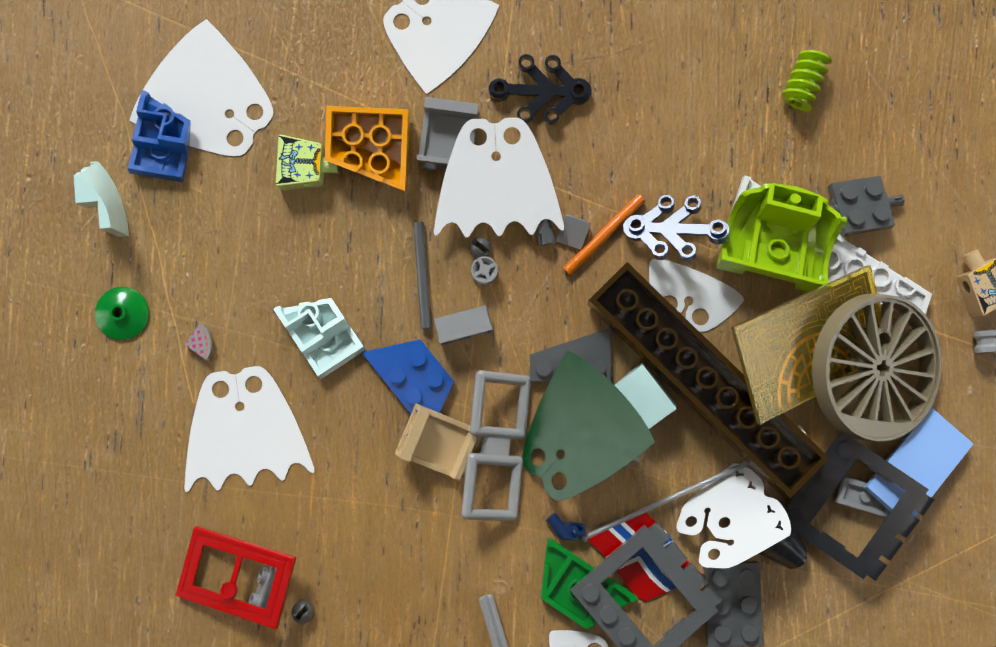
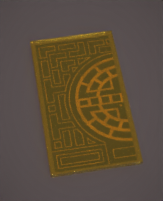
[731,265,882,424]

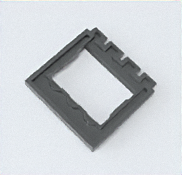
[570,522,722,647]

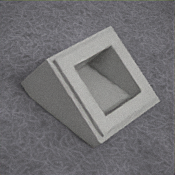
[556,214,591,251]

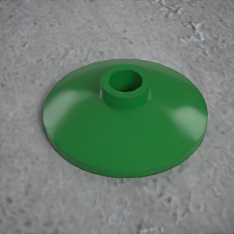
[95,287,149,340]

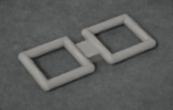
[461,370,531,521]

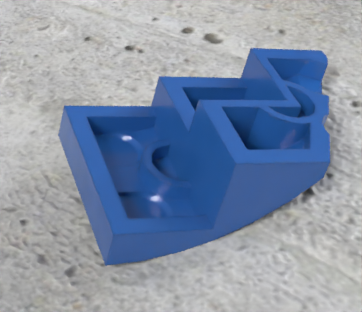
[127,90,191,182]

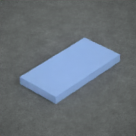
[864,407,973,517]

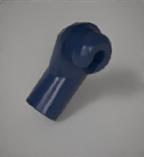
[545,512,586,541]

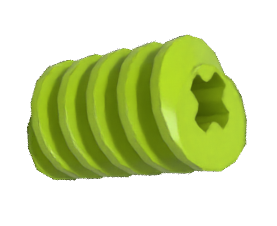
[782,50,832,112]

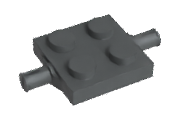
[827,176,905,237]

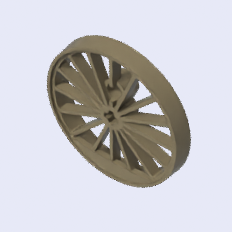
[812,293,942,441]

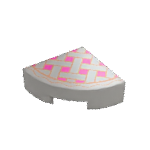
[184,323,213,360]

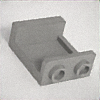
[417,97,479,172]

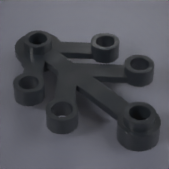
[489,54,592,125]

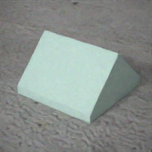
[615,361,677,429]

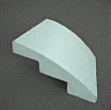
[74,161,129,237]
[274,298,365,380]

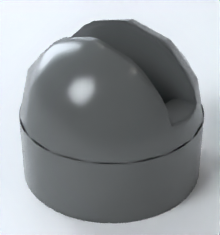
[470,237,491,258]
[291,600,315,623]

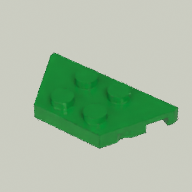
[540,537,638,629]

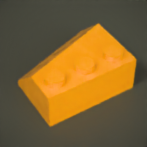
[325,106,410,192]

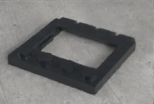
[785,432,935,581]

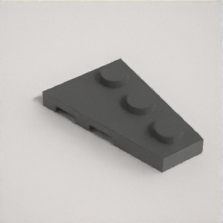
[530,328,611,382]

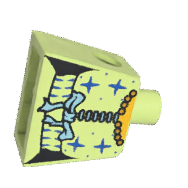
[276,135,340,191]

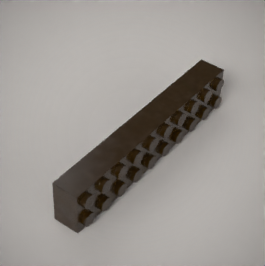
[587,262,830,498]

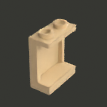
[395,403,481,481]

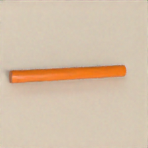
[563,194,645,275]

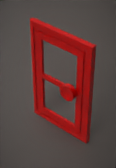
[175,526,296,629]

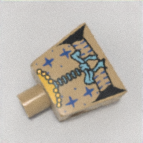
[957,249,996,317]

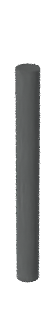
[413,222,431,329]

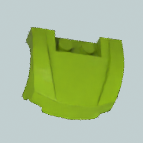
[716,183,847,294]

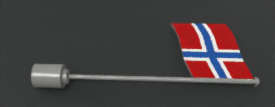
[581,425,807,602]

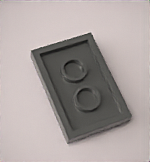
[703,561,763,647]

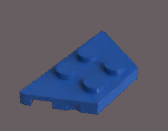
[363,340,454,413]

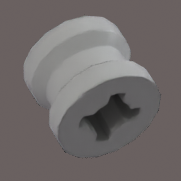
[471,256,498,285]
[973,330,996,353]

